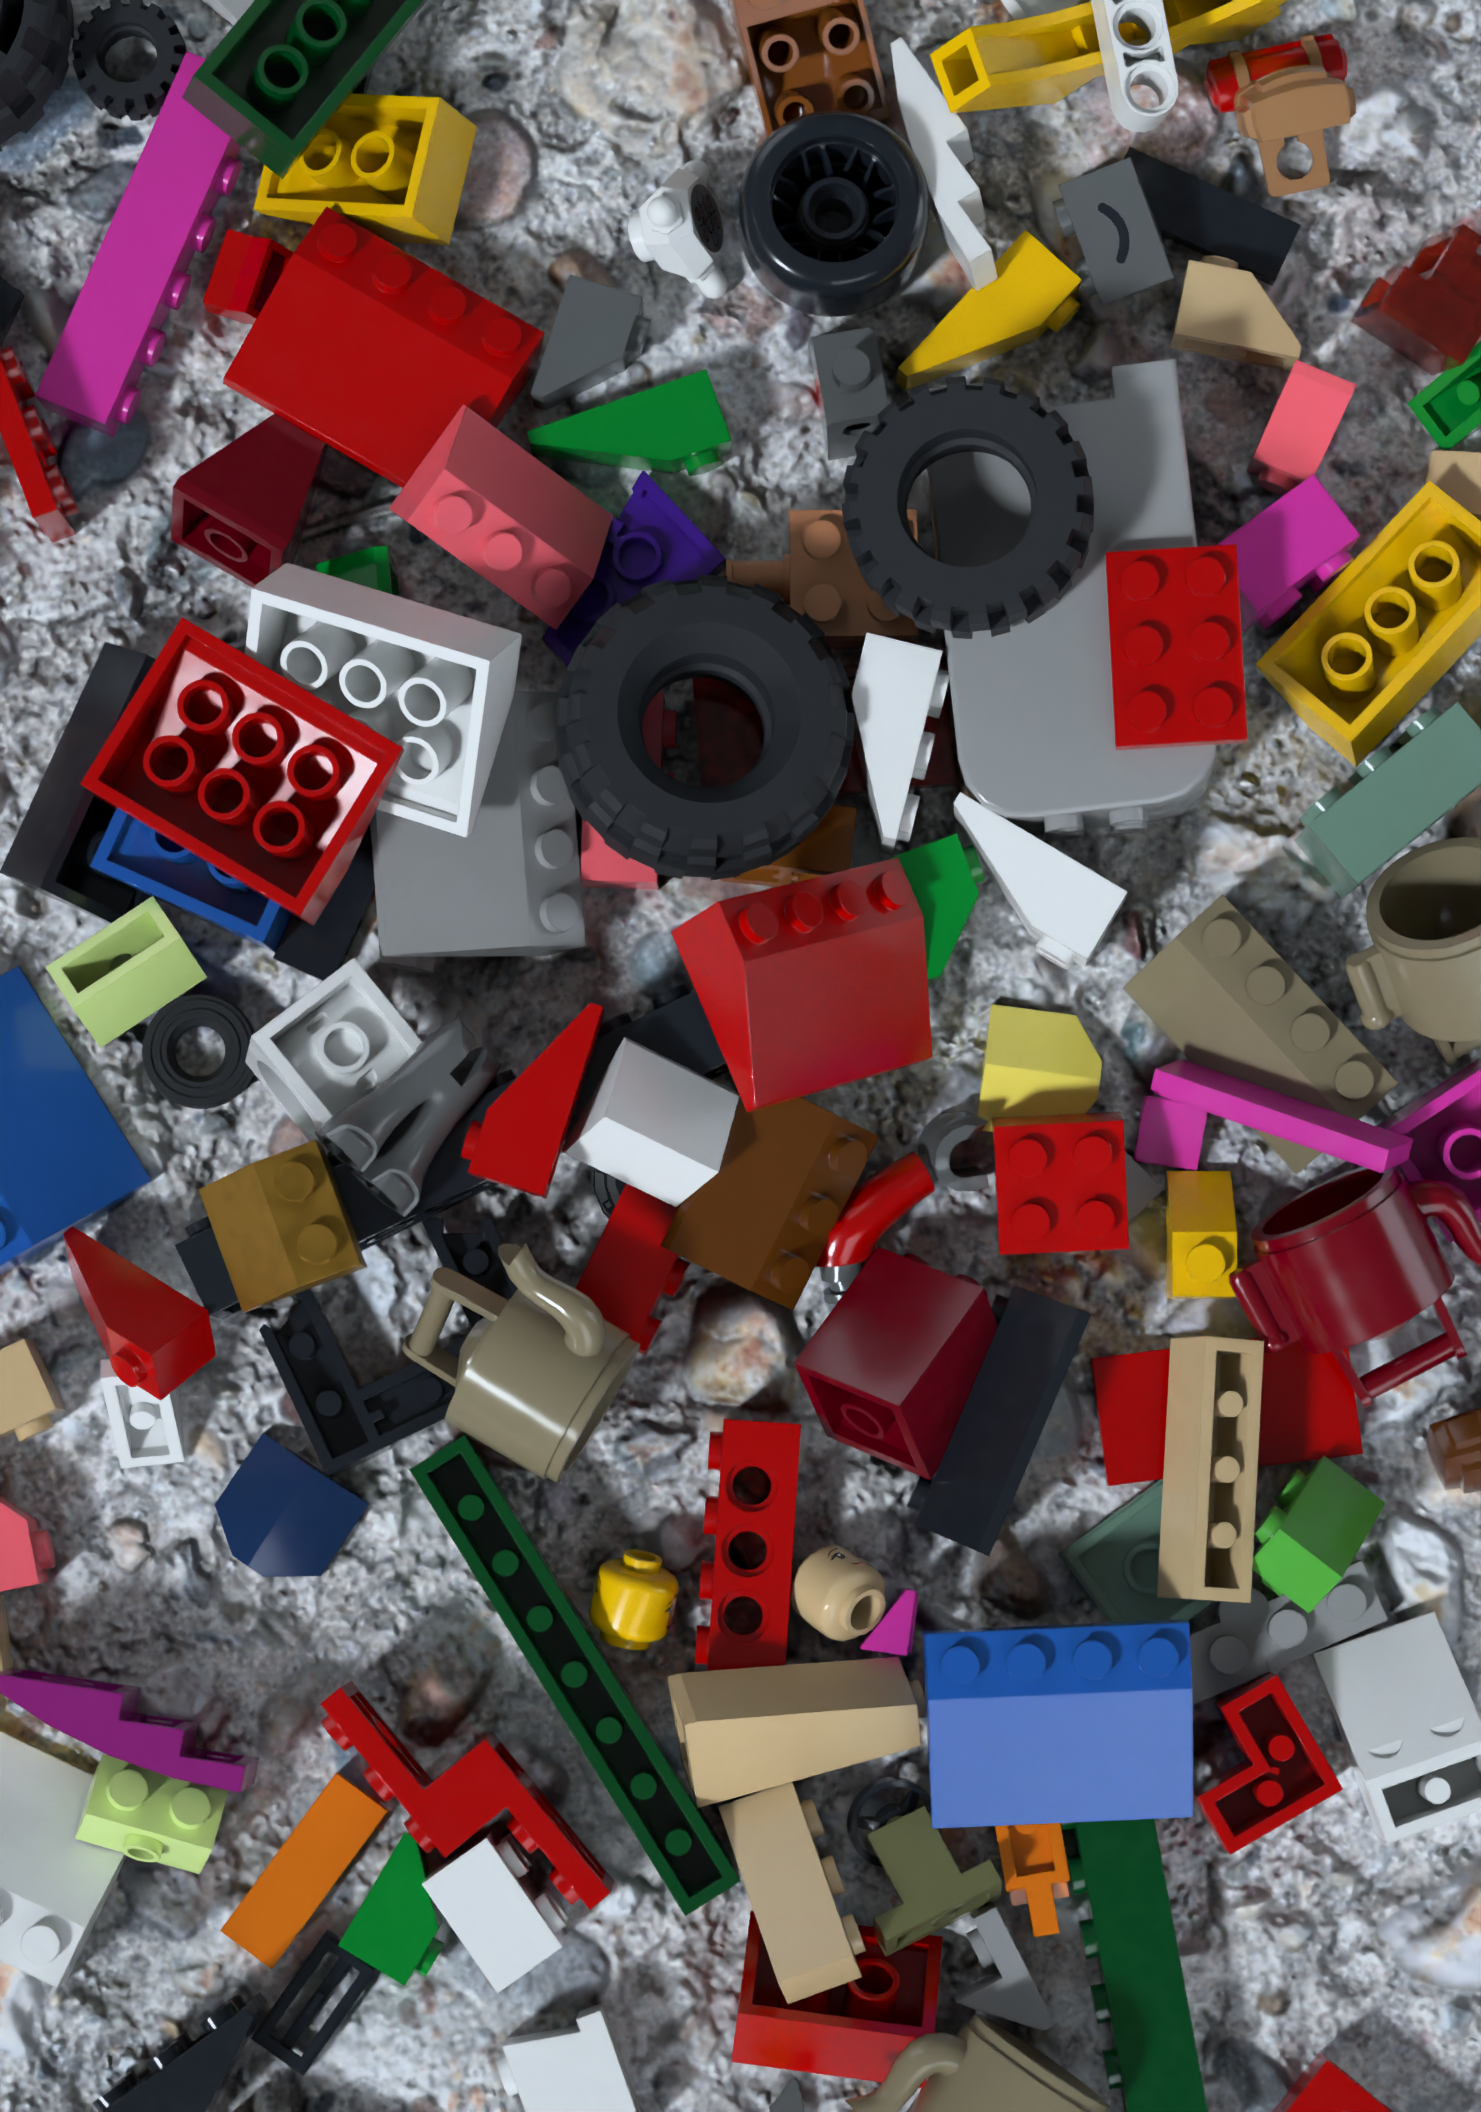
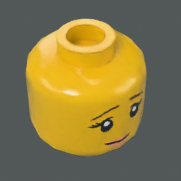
[589,1549,679,1650]

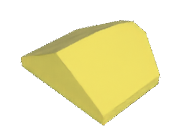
[977,1004,1102,1133]

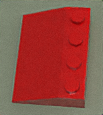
[223,207,545,488]
[80,617,404,926]
[671,858,933,1113]

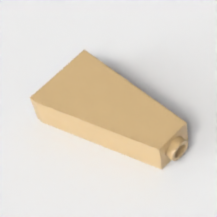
[667,1657,926,1808]

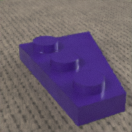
[542,470,726,669]

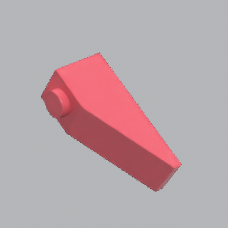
[1247,359,1357,496]

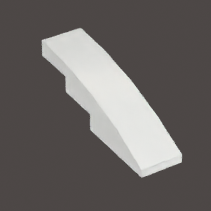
[890,37,998,292]

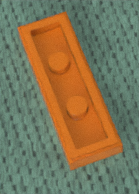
[220,1772,389,1969]

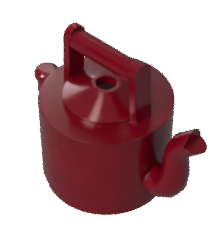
[1229,1167,1481,1408]

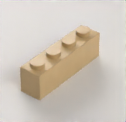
[1157,1336,1264,1603]

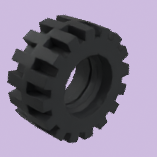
[72,0,187,121]

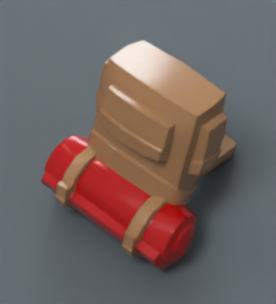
[1204,33,1356,197]

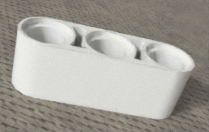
[1091,0,1178,133]

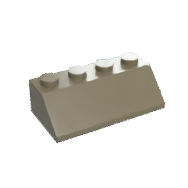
[1122,894,1398,1175]

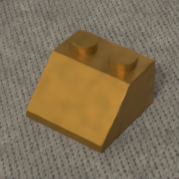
[198,1140,367,1313]

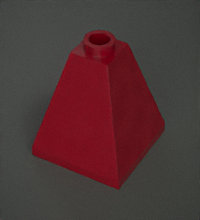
[171,414,328,587]

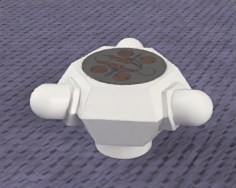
[628,160,728,299]

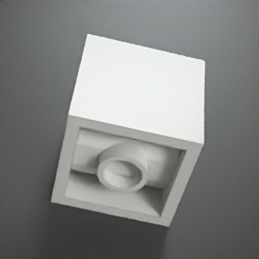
[245,957,422,1158]

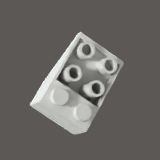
[851,633,949,855]
[1311,1611,1481,1844]

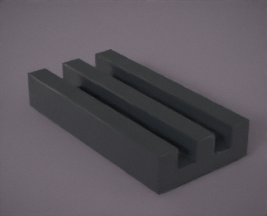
[251,1929,377,2076]

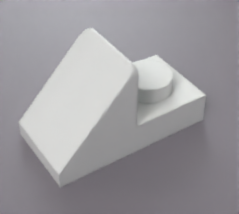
[100,1359,185,1468]

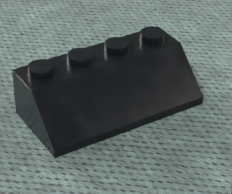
[0,642,156,924]
[906,1286,1091,1556]

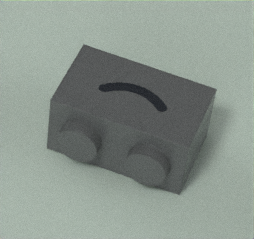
[1052,157,1176,305]

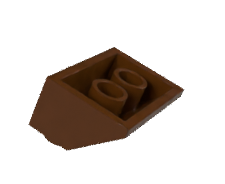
[660,1090,879,1310]

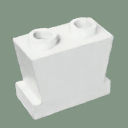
[496,2003,641,2112]

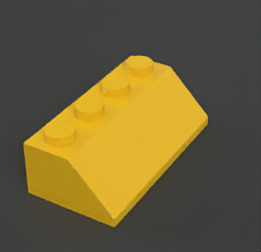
[1256,480,1481,767]

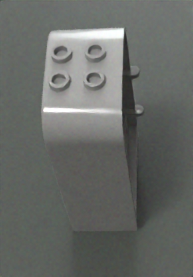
[926,359,1217,841]

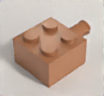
[726,509,919,649]

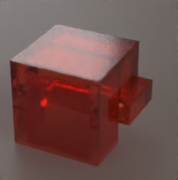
[1350,224,1481,375]

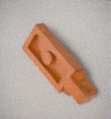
[994,1823,1070,1937]

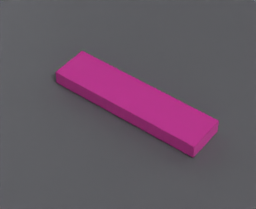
[1150,1059,1413,1173]

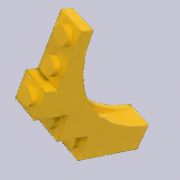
[929,0,1287,113]

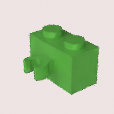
[1252,1456,1386,1613]

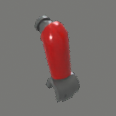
[815,1112,989,1304]

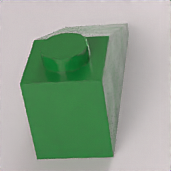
[526,369,732,476]

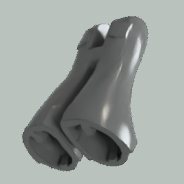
[315,1018,501,1217]

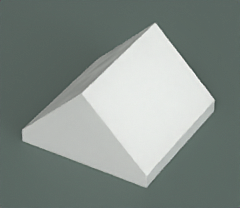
[562,1037,739,1207]

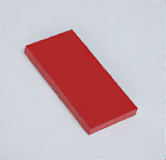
[1090,1337,1363,1486]

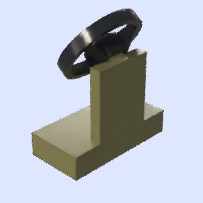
[847,1777,1002,1957]

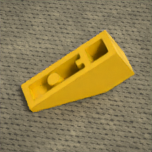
[896,229,1082,391]

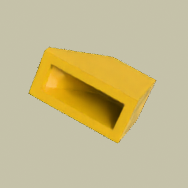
[1166,1171,1237,1299]

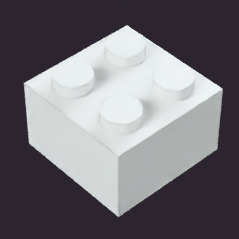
[422,1828,570,1994]

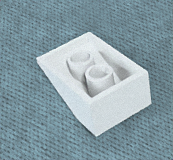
[953,792,1127,970]

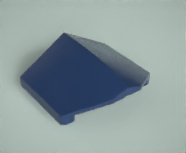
[215,1432,370,1577]

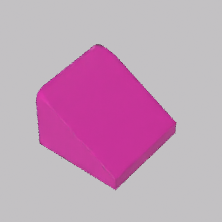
[1133,1096,1207,1171]
[859,1588,919,1656]

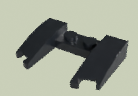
[259,1218,518,1478]

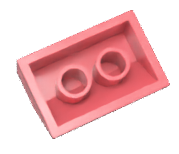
[389,405,613,630]

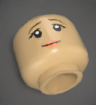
[790,1545,886,1641]

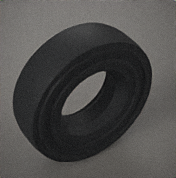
[142,994,255,1109]

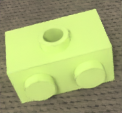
[46,896,207,1048]
[75,1754,228,1874]

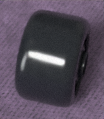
[739,110,930,317]

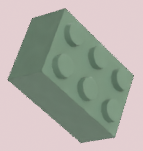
[1294,702,1481,899]

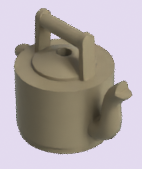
[1345,837,1481,1067]
[402,1243,640,1483]
[845,2013,1110,2112]

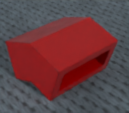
[203,229,294,325]

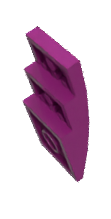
[0,1668,259,1793]

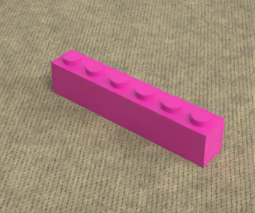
[35,51,241,438]

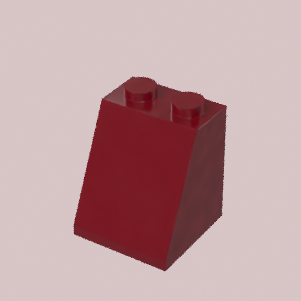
[794,1247,998,1480]

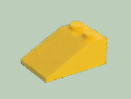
[253,94,477,246]

